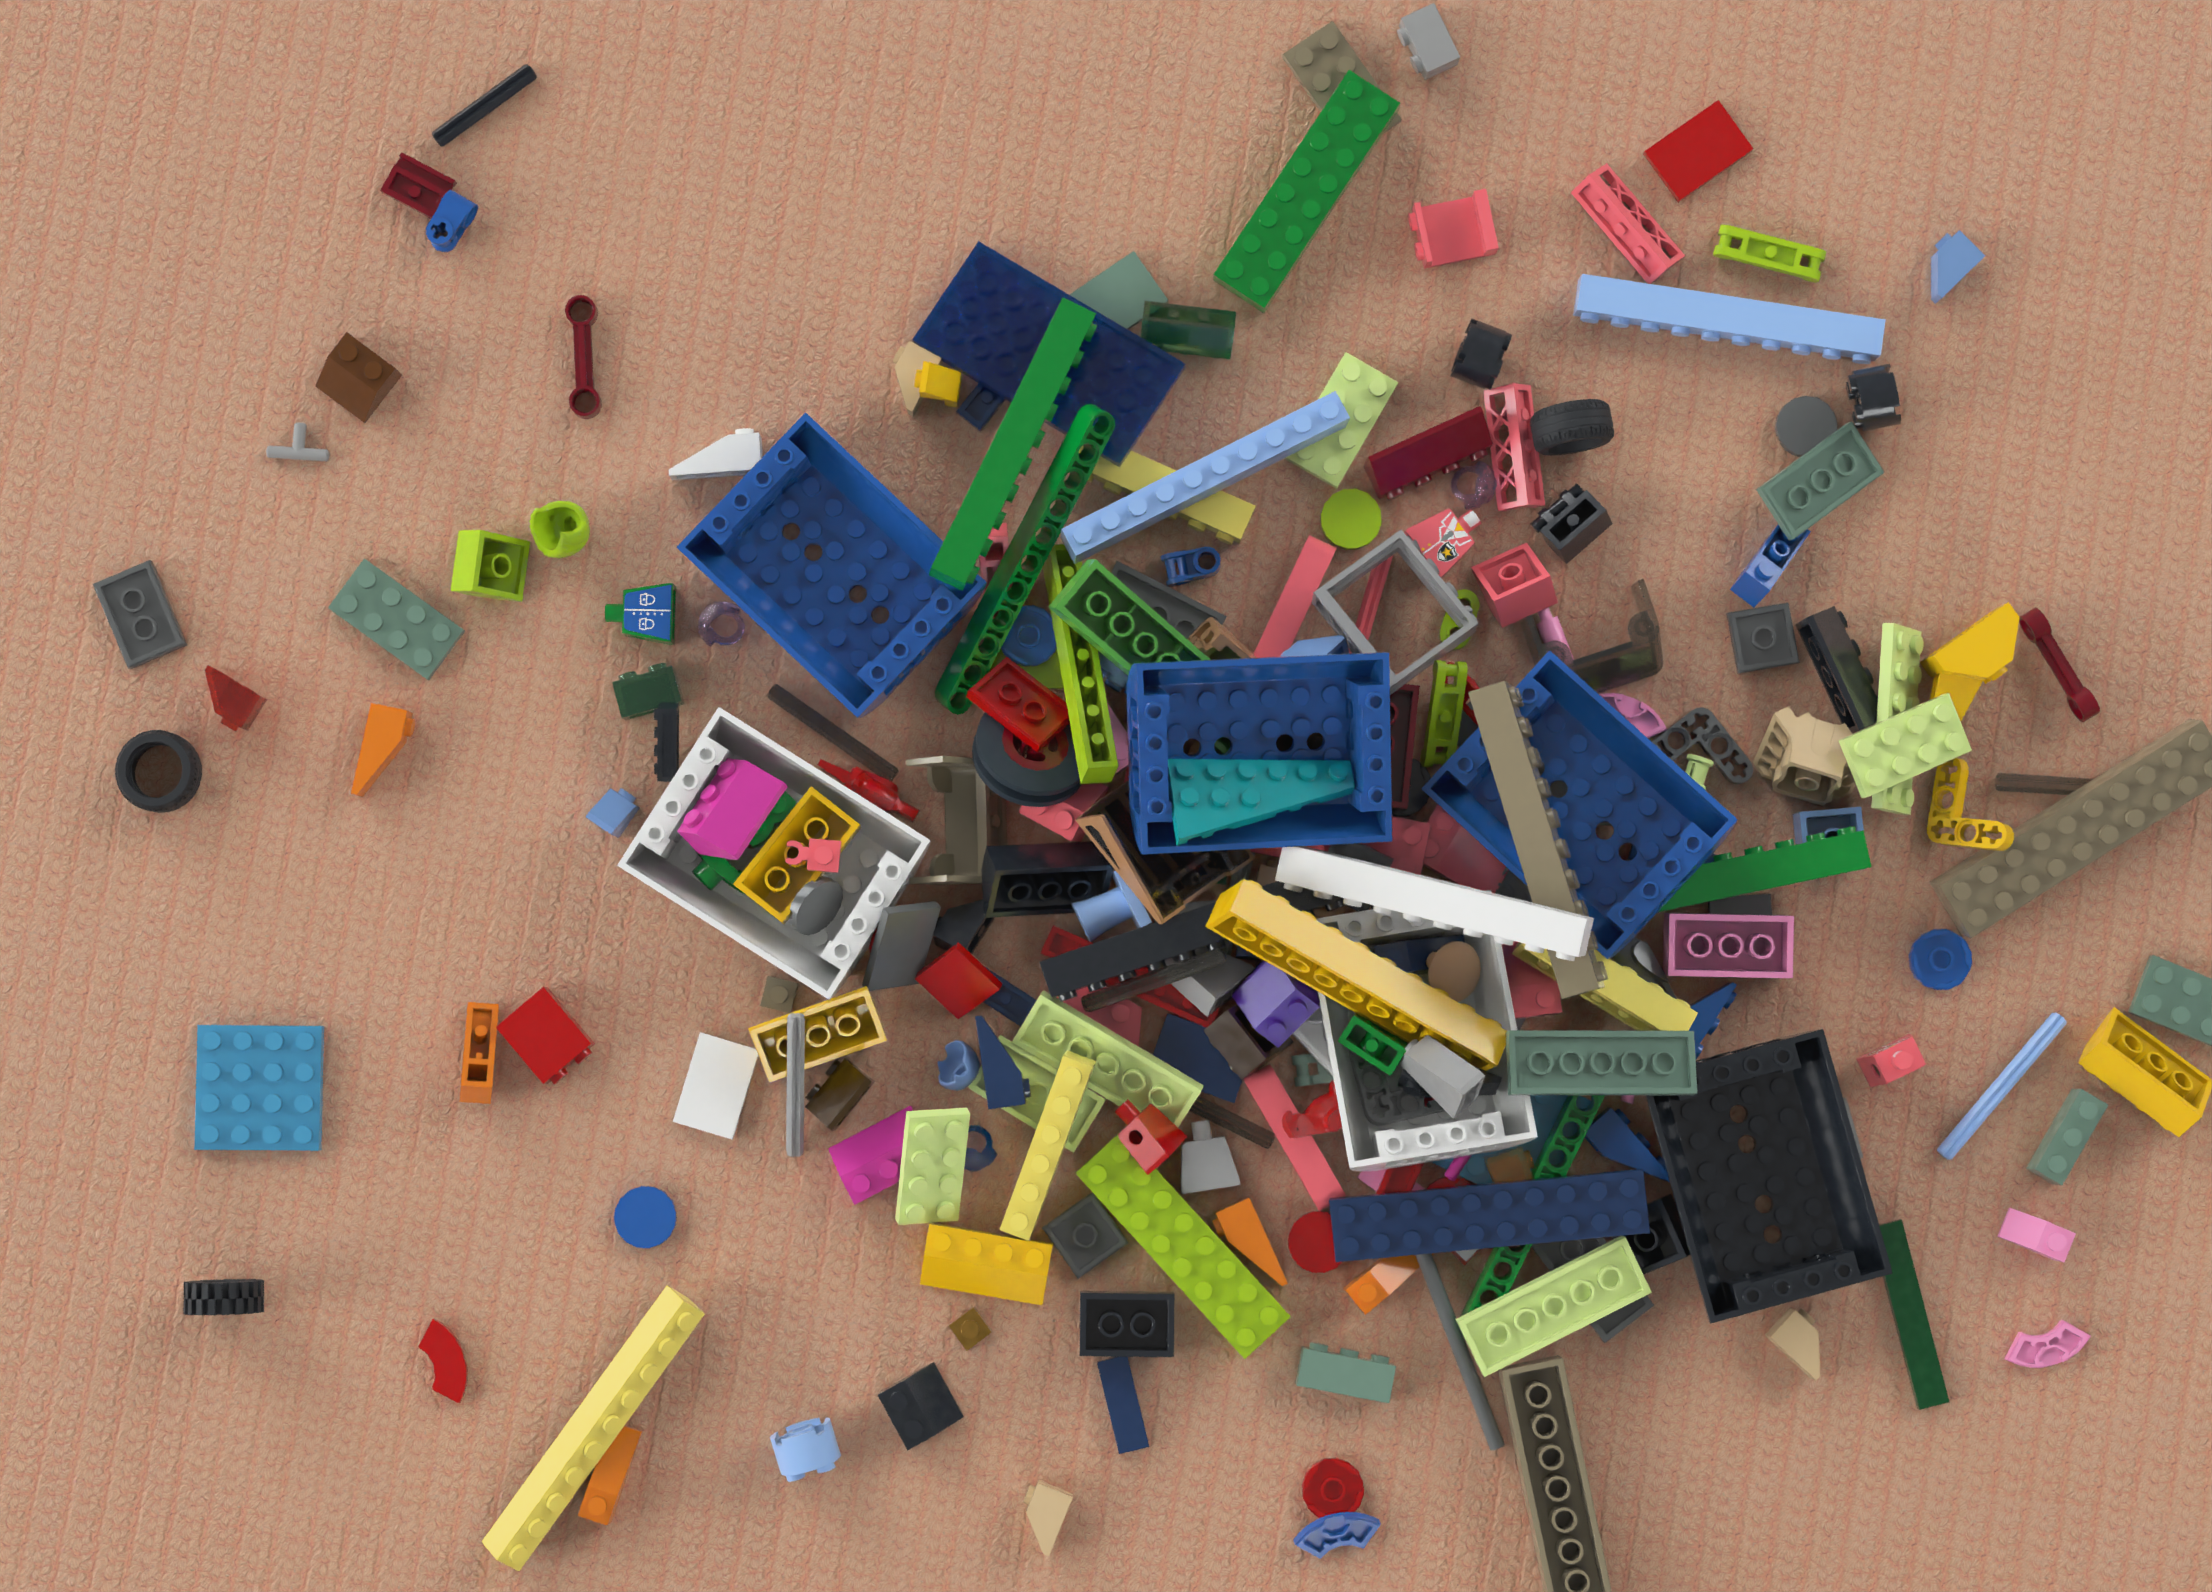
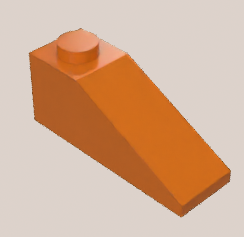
[351,703,415,797]
[459,1002,499,1104]
[1212,1197,1288,1286]
[1343,1253,1435,1315]
[578,1426,642,1526]

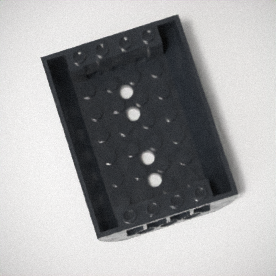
[1645,1029,1893,1324]

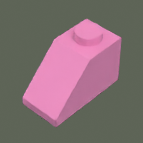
[1998,1208,2076,1262]

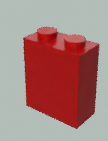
[496,987,595,1085]

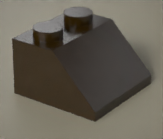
[1204,1005,1294,1080]
[805,1058,875,1131]

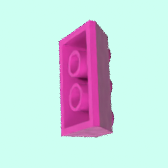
[677,758,788,860]
[828,1105,914,1205]

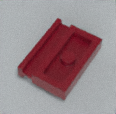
[380,152,457,219]

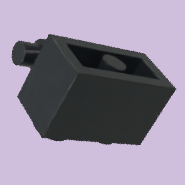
[1530,483,1613,564]

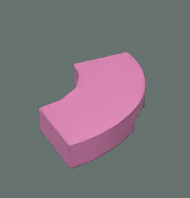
[1599,693,1667,738]
[2004,1320,2090,1368]

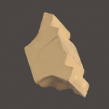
[1753,706,1856,806]

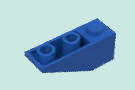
[1730,524,1811,608]
[1689,982,1737,1059]
[1585,1107,1669,1182]

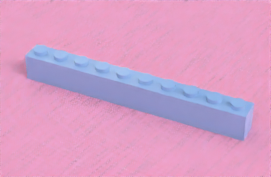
[1573,274,1886,364]
[1060,391,1350,564]

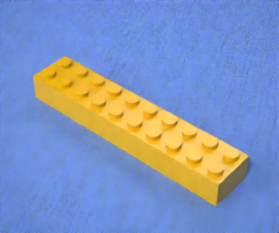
[1205,879,1507,1071]

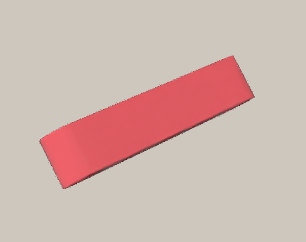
[1253,535,1337,658]
[1243,1064,1346,1212]

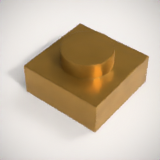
[948,1307,992,1351]

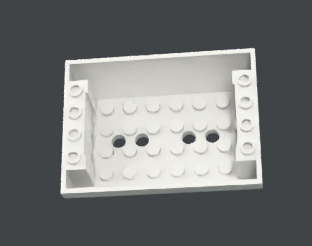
[617,707,931,1000]
[1317,890,1538,1171]

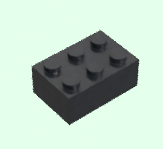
[1079,1291,1175,1357]

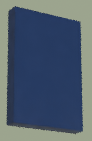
[1153,1013,1242,1103]

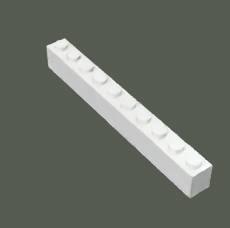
[1275,846,1594,961]

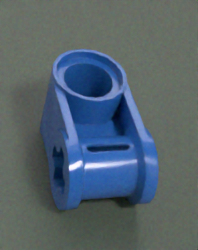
[426,190,478,252]
[1160,547,1221,587]

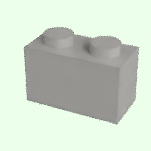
[1397,3,1460,80]

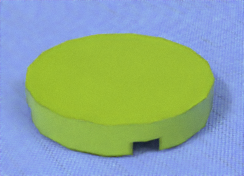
[1320,488,1382,550]

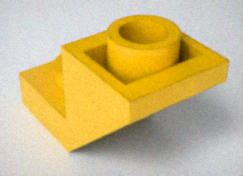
[914,361,962,407]

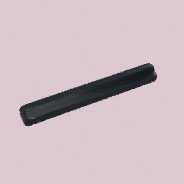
[432,64,537,147]

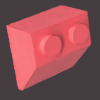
[1471,542,1558,628]
[1019,783,1109,842]

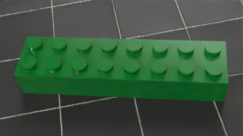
[1213,70,1400,313]

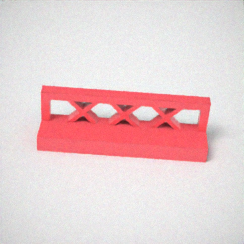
[1571,163,1685,284]
[1484,383,1545,511]

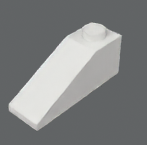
[669,428,763,480]

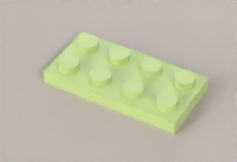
[1284,352,1399,489]
[1838,693,1972,798]
[968,1035,1106,1153]
[895,1108,970,1225]

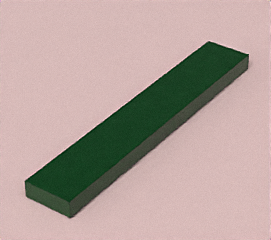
[1879,1219,1949,1410]

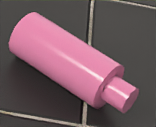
[1537,607,1575,666]

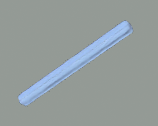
[1937,1012,2067,1160]

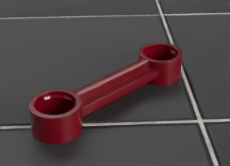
[565,295,602,419]
[2019,607,2100,722]

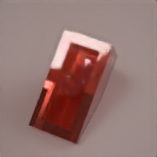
[205,665,267,731]

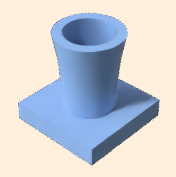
[1072,871,1152,942]

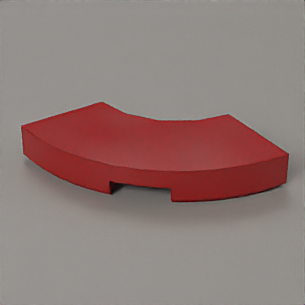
[418,1318,468,1403]

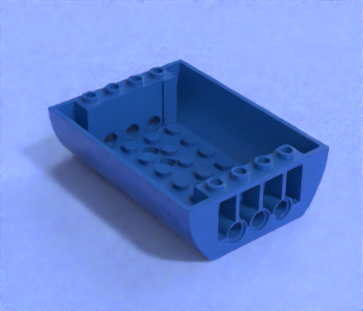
[677,412,987,718]
[1421,650,1738,959]
[1126,652,1392,854]

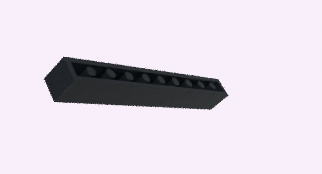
[1040,881,1345,1002]

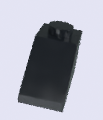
[933,899,995,954]

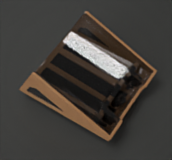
[1075,752,1255,924]

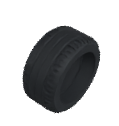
[1530,399,1614,456]
[115,730,202,813]

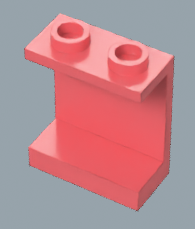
[1408,189,1499,269]

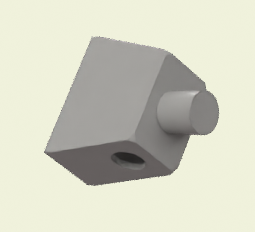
[1181,1120,1241,1194]

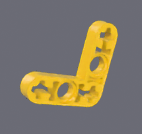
[1927,757,2014,851]

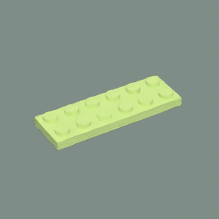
[1871,623,1924,815]
[1012,990,1204,1127]
[1456,1236,1652,1377]

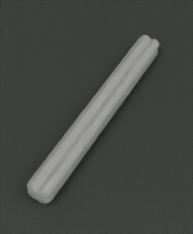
[786,1013,805,1157]

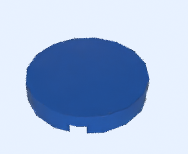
[1001,605,1057,667]
[1909,929,1972,990]
[614,1186,677,1248]

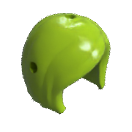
[529,501,590,558]

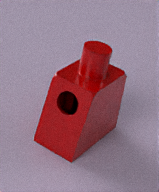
[1114,1099,1187,1175]

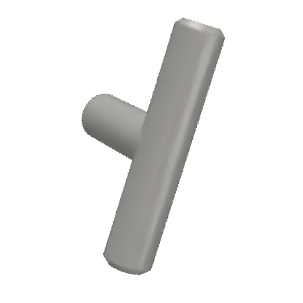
[266,422,330,462]

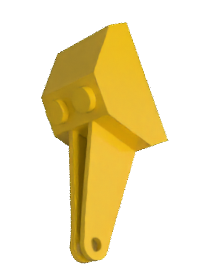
[1920,602,2020,721]

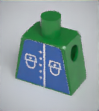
[605,583,676,645]

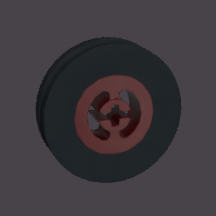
[972,712,1082,807]

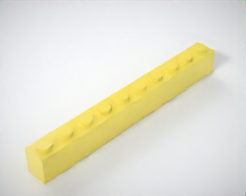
[482,1285,705,1571]

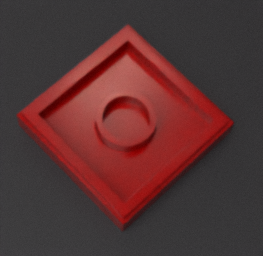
[915,942,1002,1019]

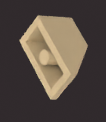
[893,341,943,417]
[1765,1308,1820,1380]
[1023,1480,1073,1556]

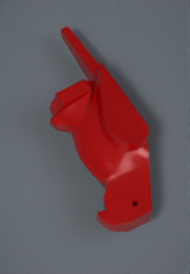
[817,759,920,823]
[1282,1080,1342,1138]

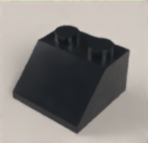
[1612,1194,1690,1275]
[878,1362,964,1451]

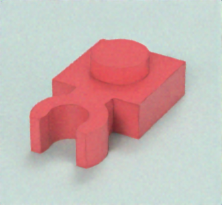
[785,838,842,873]

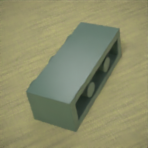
[2026,1089,2108,1185]
[1295,1342,1396,1403]

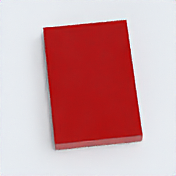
[1643,100,1754,203]
[966,657,1070,752]

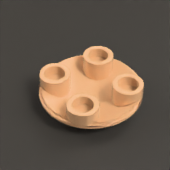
[1426,941,1481,1002]

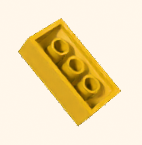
[733,786,862,925]
[748,986,887,1083]
[2078,1007,2212,1137]
[920,1223,1053,1305]

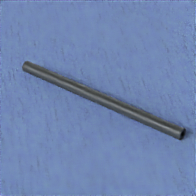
[1416,1253,1505,1451]

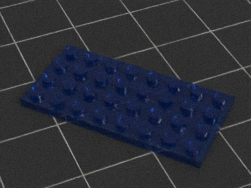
[912,241,1186,467]

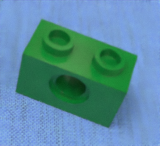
[1338,1013,1409,1076]

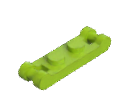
[1713,225,1826,283]
[1420,660,1468,767]

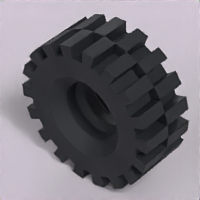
[183,1279,264,1315]

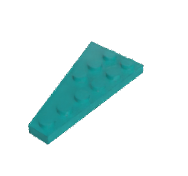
[1168,759,1355,846]

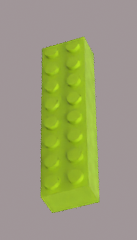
[1075,1132,1291,1359]

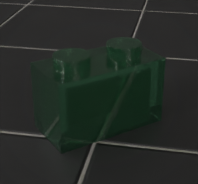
[612,663,685,721]

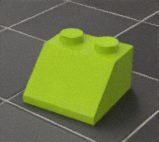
[451,530,530,602]

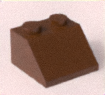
[316,332,402,423]

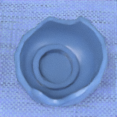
[937,1040,980,1091]

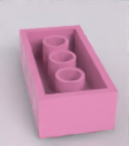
[1663,913,1794,978]

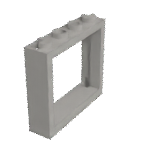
[1311,529,1478,695]

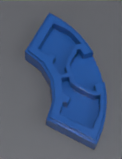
[1293,1512,1381,1559]

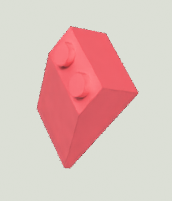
[1423,804,1509,893]
[1501,941,1562,1019]

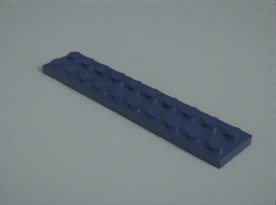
[1329,1169,1650,1262]

